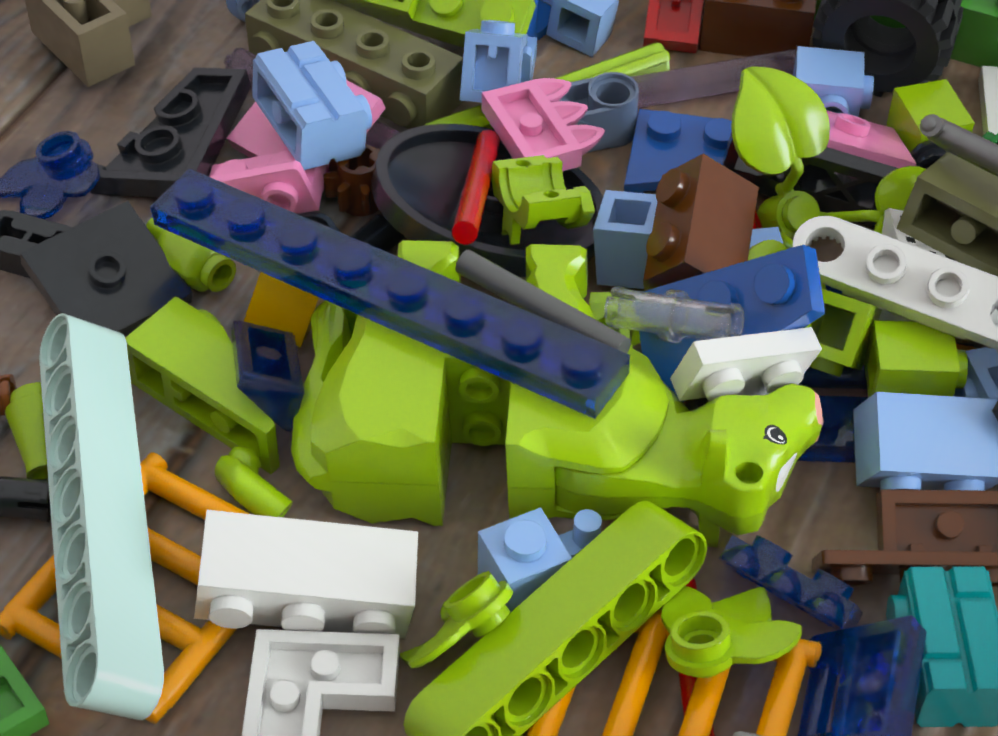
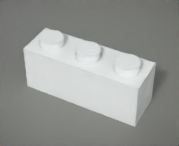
[194,510,418,639]

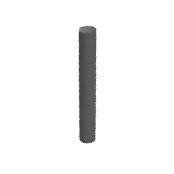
[456,250,631,363]

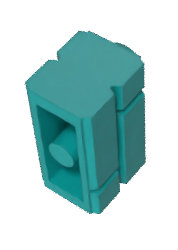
[886,567,998,727]

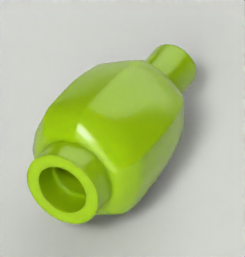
[146,216,236,292]

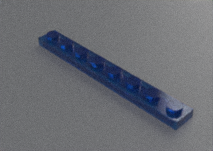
[150,169,630,419]

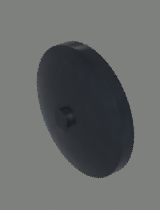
[371,124,603,277]

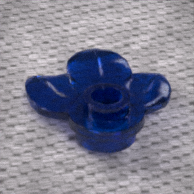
[0,131,100,219]

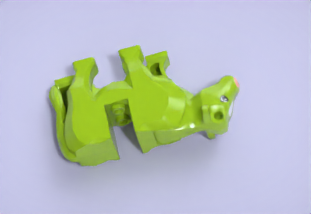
[291,240,824,547]

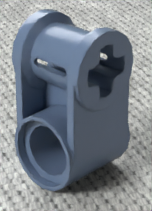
[560,72,639,153]

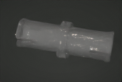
[604,286,744,344]

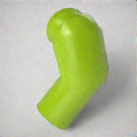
[215,446,293,517]

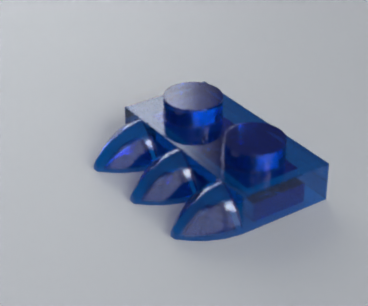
[718,535,863,638]

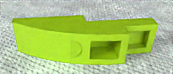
[334,0,536,48]

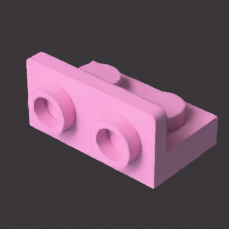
[188,149,327,230]

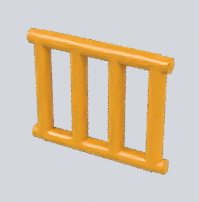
[0,452,250,724]
[526,609,822,736]

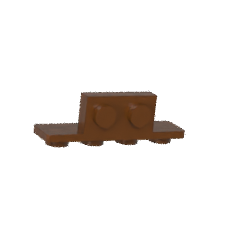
[812,489,998,587]

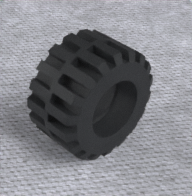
[812,0,964,97]

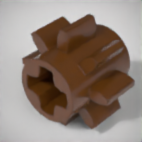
[323,144,380,216]

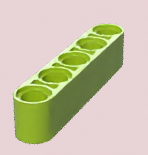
[403,500,707,736]

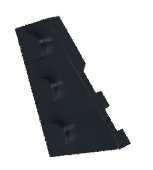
[84,67,251,199]

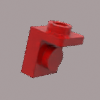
[643,0,704,53]

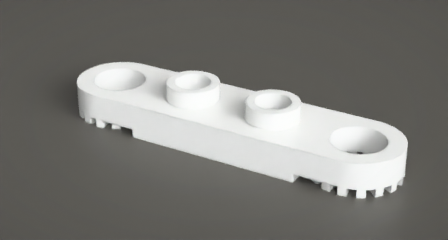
[793,216,998,353]

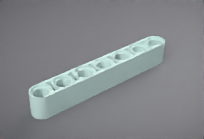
[39,313,164,720]

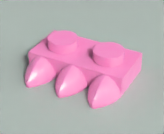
[481,78,605,171]

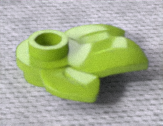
[400,571,513,668]
[661,586,802,678]

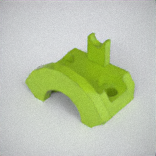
[491,155,595,245]

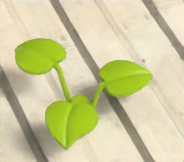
[731,67,926,290]

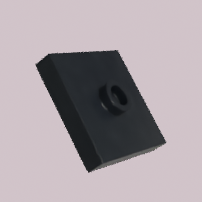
[20,201,193,337]

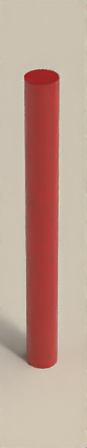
[452,130,500,245]

